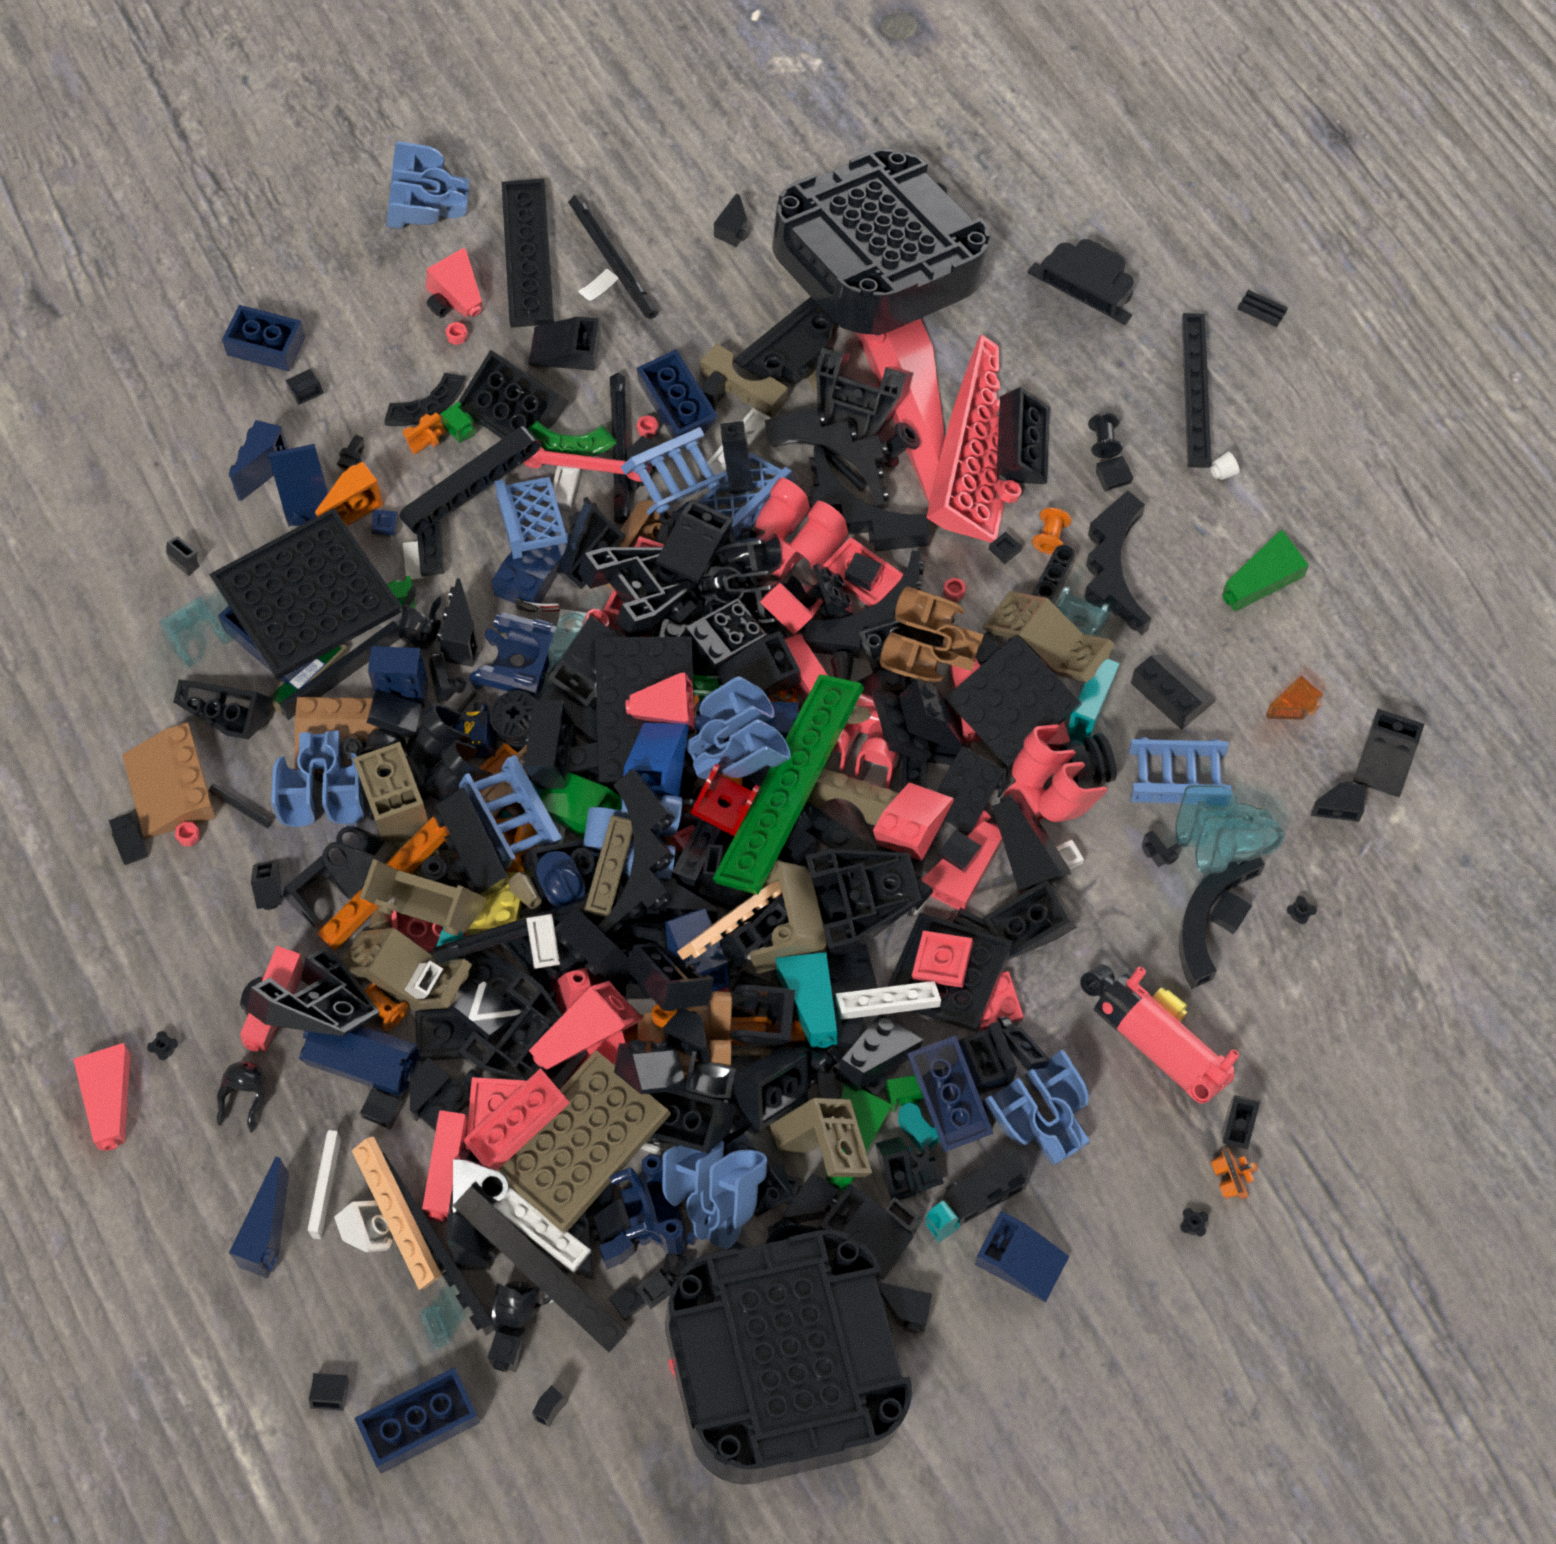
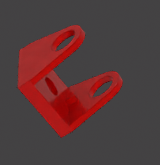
[691,764,760,836]

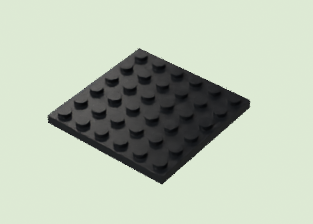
[209,508,403,680]

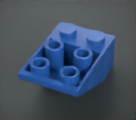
[623,723,689,797]

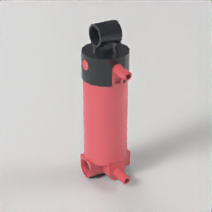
[1080,964,1239,1104]

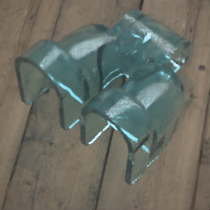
[1175,785,1285,874]

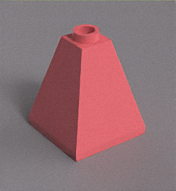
[425,248,482,317]
[626,673,695,730]
[553,968,602,1015]

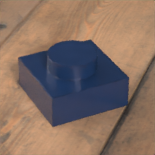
[371,510,398,536]

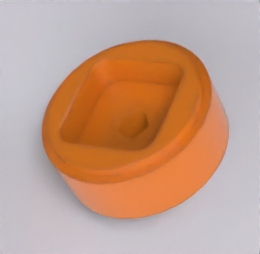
[651,1004,677,1028]

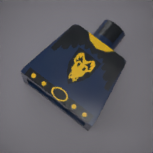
[451,702,497,758]

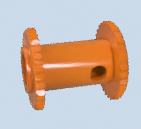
[1032,508,1071,554]
[364,983,409,1031]

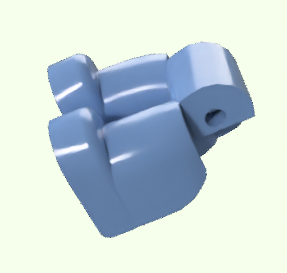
[386,141,469,229]
[686,677,791,779]
[271,731,364,827]
[583,795,682,881]
[982,1049,1090,1165]
[662,1140,767,1249]

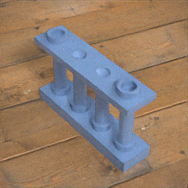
[621,427,727,515]
[1129,737,1232,804]
[459,755,562,869]

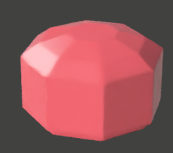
[445,322,468,345]
[636,415,659,439]
[998,480,1022,503]
[943,578,966,602]
[175,821,200,846]

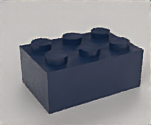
[222,305,306,372]
[368,646,428,708]

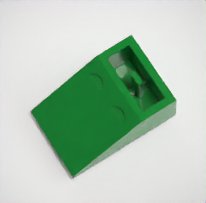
[540,772,622,840]

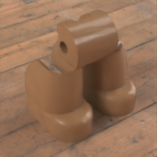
[880,586,983,682]
[638,991,732,1082]

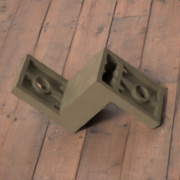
[982,591,1115,683]
[353,742,441,878]
[342,928,472,1010]
[766,1098,872,1177]

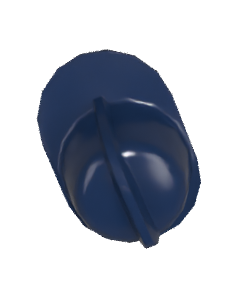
[536,851,585,907]

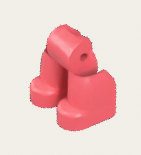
[755,477,848,580]
[833,694,900,789]
[1003,724,1108,822]

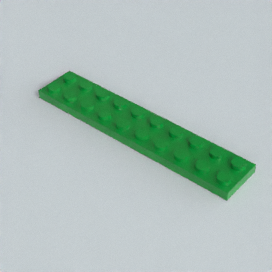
[713,674,864,895]

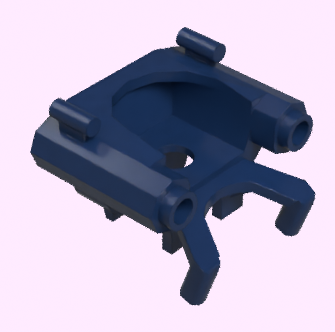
[469,612,558,699]
[610,1154,696,1255]

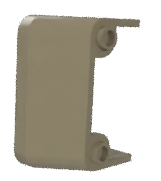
[360,859,487,936]
[749,860,828,974]

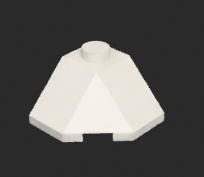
[334,1200,393,1252]

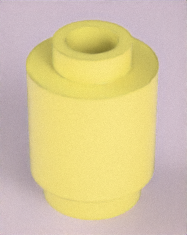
[1153,988,1188,1022]

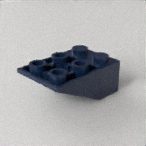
[229,420,288,501]
[665,908,729,993]
[975,1211,1070,1303]

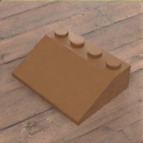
[294,697,376,775]
[122,723,216,839]

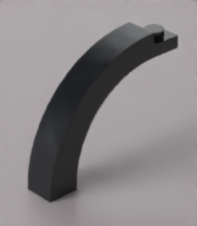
[1179,857,1265,990]

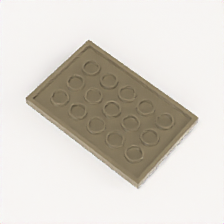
[498,1050,671,1234]

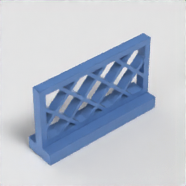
[699,453,794,541]
[495,477,568,559]

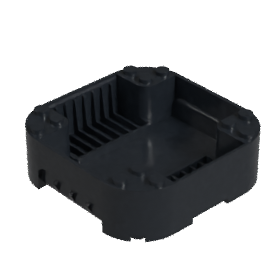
[772,149,990,335]
[665,1230,912,1484]

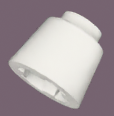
[1210,451,1240,480]

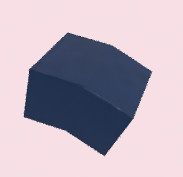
[599,1232,635,1270]

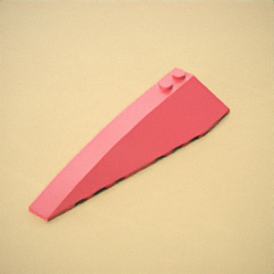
[855,318,945,504]
[926,335,1004,543]

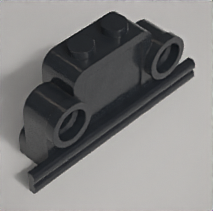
[1028,239,1134,325]
[733,296,833,384]

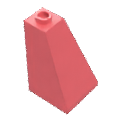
[529,981,643,1070]

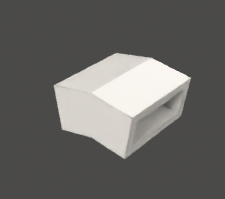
[405,960,443,999]

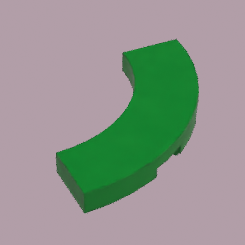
[528,421,617,457]

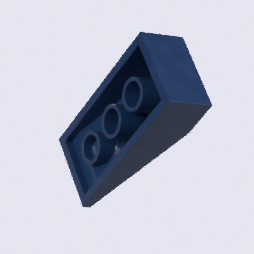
[268,444,328,527]
[492,525,571,604]
[906,1035,994,1152]
[229,1156,289,1278]

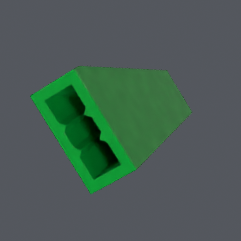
[1222,530,1309,612]
[826,1084,892,1191]

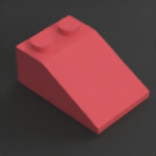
[873,782,954,861]

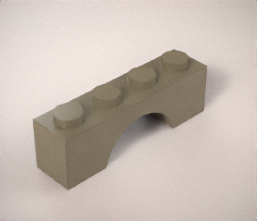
[700,343,788,418]
[807,768,899,826]

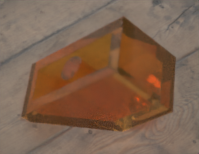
[1266,676,1323,720]

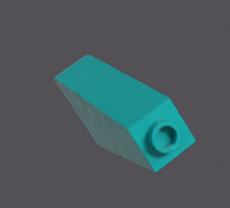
[1067,659,1120,744]
[776,952,837,1048]

